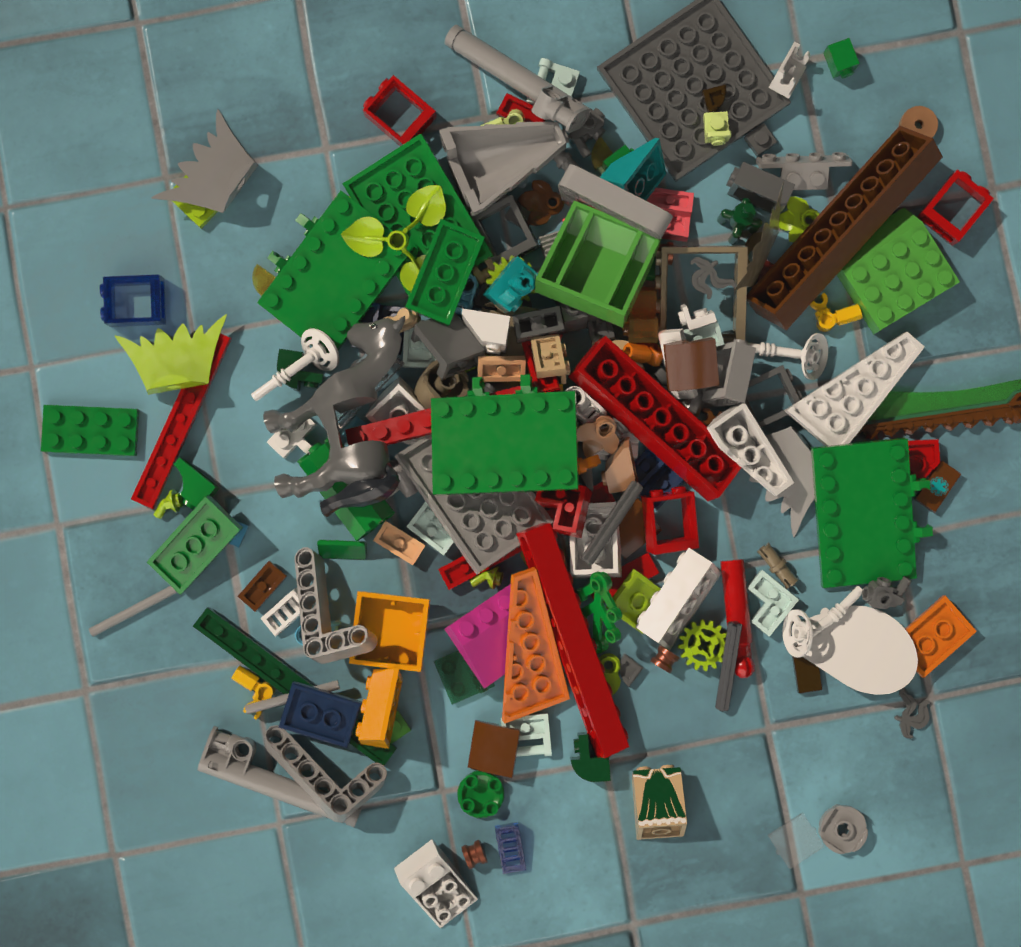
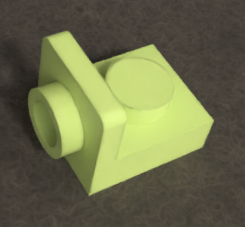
[703,111,731,146]

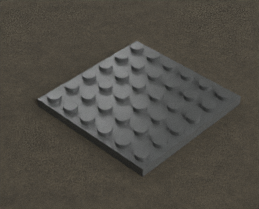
[597,0,791,182]

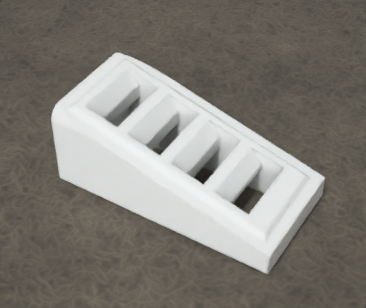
[261,588,314,637]

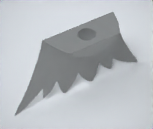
[151,109,258,213]
[749,426,815,537]

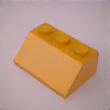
[356,668,403,749]

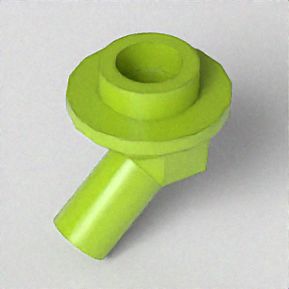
[153,489,183,519]
[469,566,503,589]

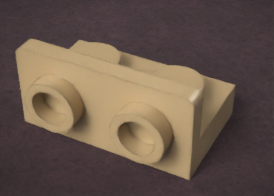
[531,334,570,384]

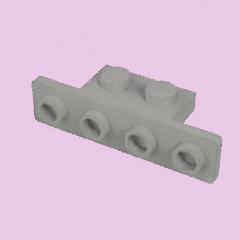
[756,152,853,190]

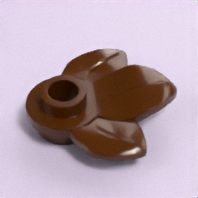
[517,180,564,226]

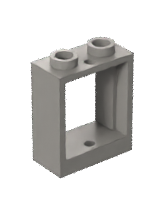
[702,339,756,407]

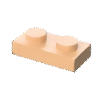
[477,356,526,382]
[373,521,426,566]

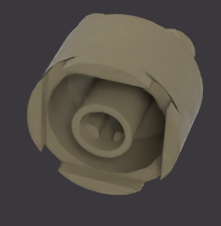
[414,360,469,409]

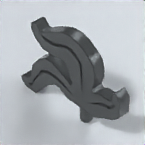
[690,257,736,299]
[894,687,930,739]

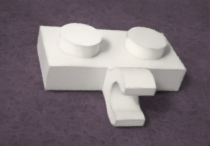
[267,419,317,459]

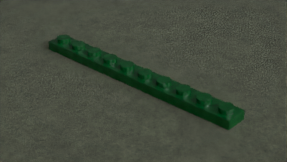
[193,607,397,766]

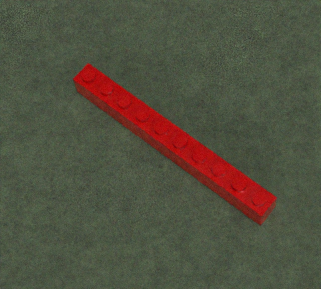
[516,523,629,758]

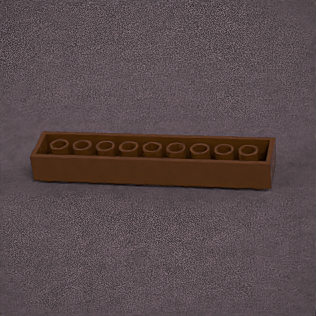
[746,126,943,331]

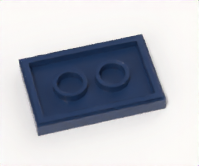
[278,681,362,748]

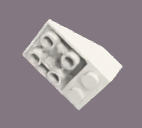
[394,840,478,928]

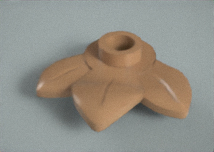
[577,416,619,458]

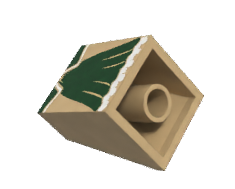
[632,765,687,840]

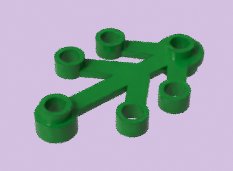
[574,572,622,654]

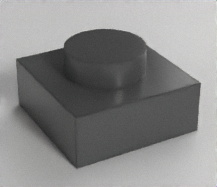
[744,123,777,157]

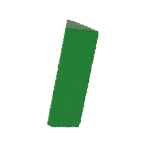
[317,540,367,560]

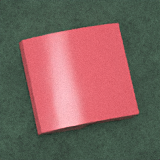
[647,188,694,242]

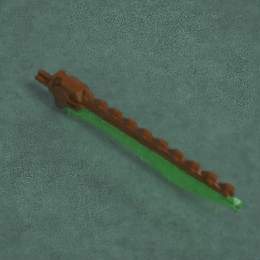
[852,379,1021,441]

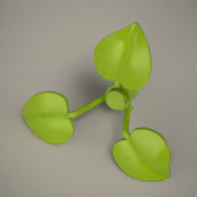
[341,185,446,292]

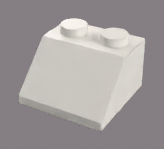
[462,309,510,355]

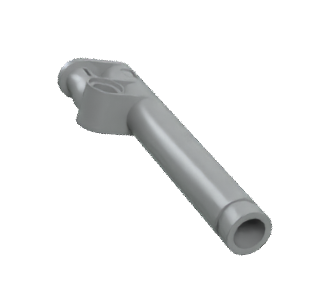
[445,25,591,133]
[198,726,363,828]

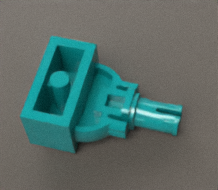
[483,256,538,313]

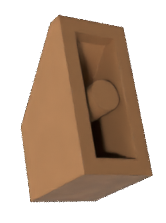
[601,437,638,493]

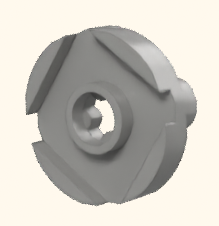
[818,804,868,854]

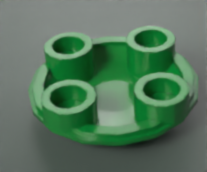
[457,771,504,818]

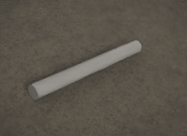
[89,586,177,637]
[245,680,340,714]

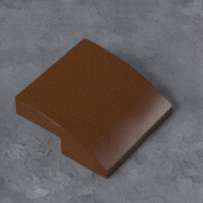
[663,337,719,391]
[619,497,662,559]
[468,720,521,778]

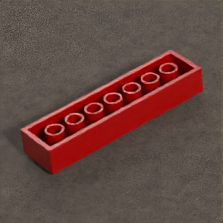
[568,335,741,501]

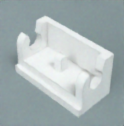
[769,41,810,99]

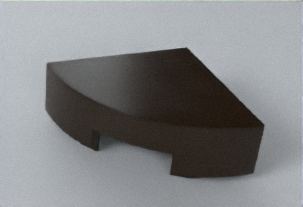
[702,84,726,113]

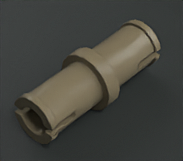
[757,543,798,589]

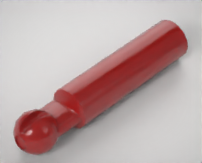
[720,559,755,678]

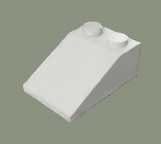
[570,502,622,579]

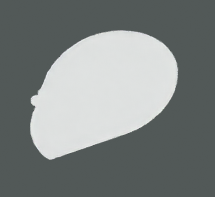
[794,606,918,695]

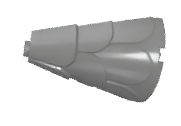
[439,122,569,216]

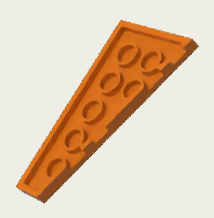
[502,567,570,724]

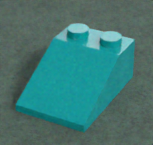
[600,138,667,201]

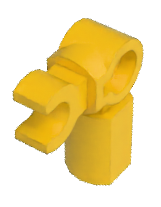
[810,293,862,332]
[231,665,275,720]

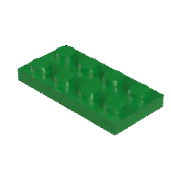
[405,219,485,326]
[41,405,139,456]
[147,495,243,595]

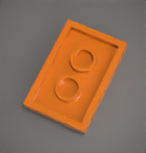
[905,595,977,678]

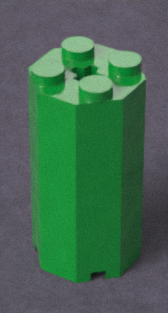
[297,438,395,541]

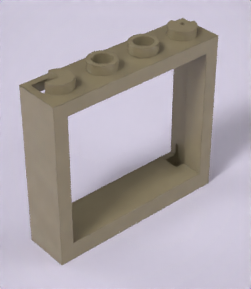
[654,245,748,342]

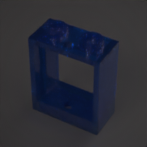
[100,274,166,327]

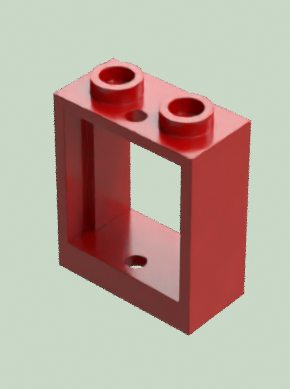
[363,75,437,146]
[917,169,994,246]
[641,486,699,555]

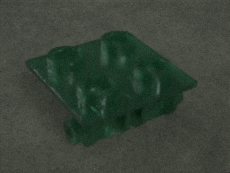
[433,650,495,705]

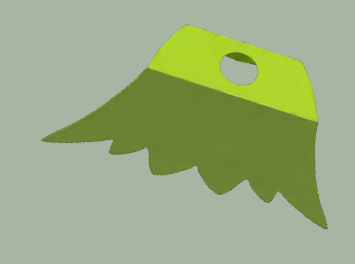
[115,314,227,395]

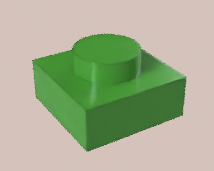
[390,710,412,744]

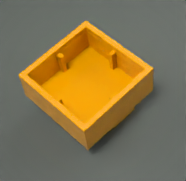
[349,591,431,672]

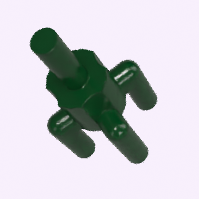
[717,198,762,245]

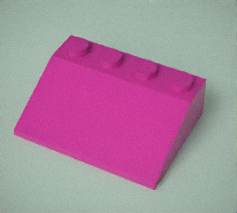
[444,584,511,688]

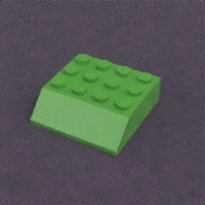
[535,201,662,328]
[837,208,960,335]

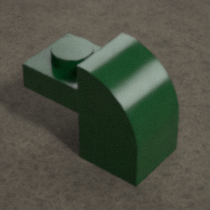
[277,349,326,392]
[570,732,611,782]

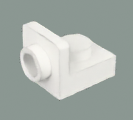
[678,304,717,331]

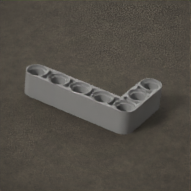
[558,164,673,239]
[295,547,378,664]
[264,725,387,822]

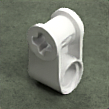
[566,386,607,424]

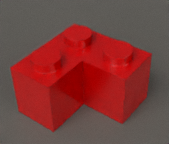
[535,485,592,538]

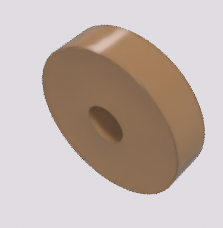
[899,106,938,138]

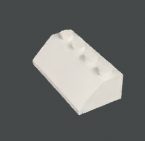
[636,548,721,651]

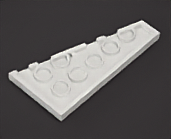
[784,332,925,446]

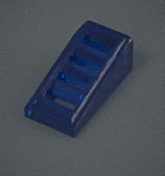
[495,822,526,874]

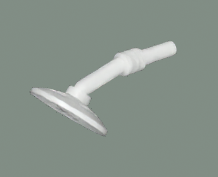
[251,328,339,401]
[748,333,828,380]
[782,586,863,657]

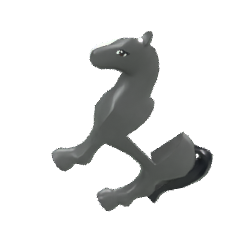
[263,316,405,517]

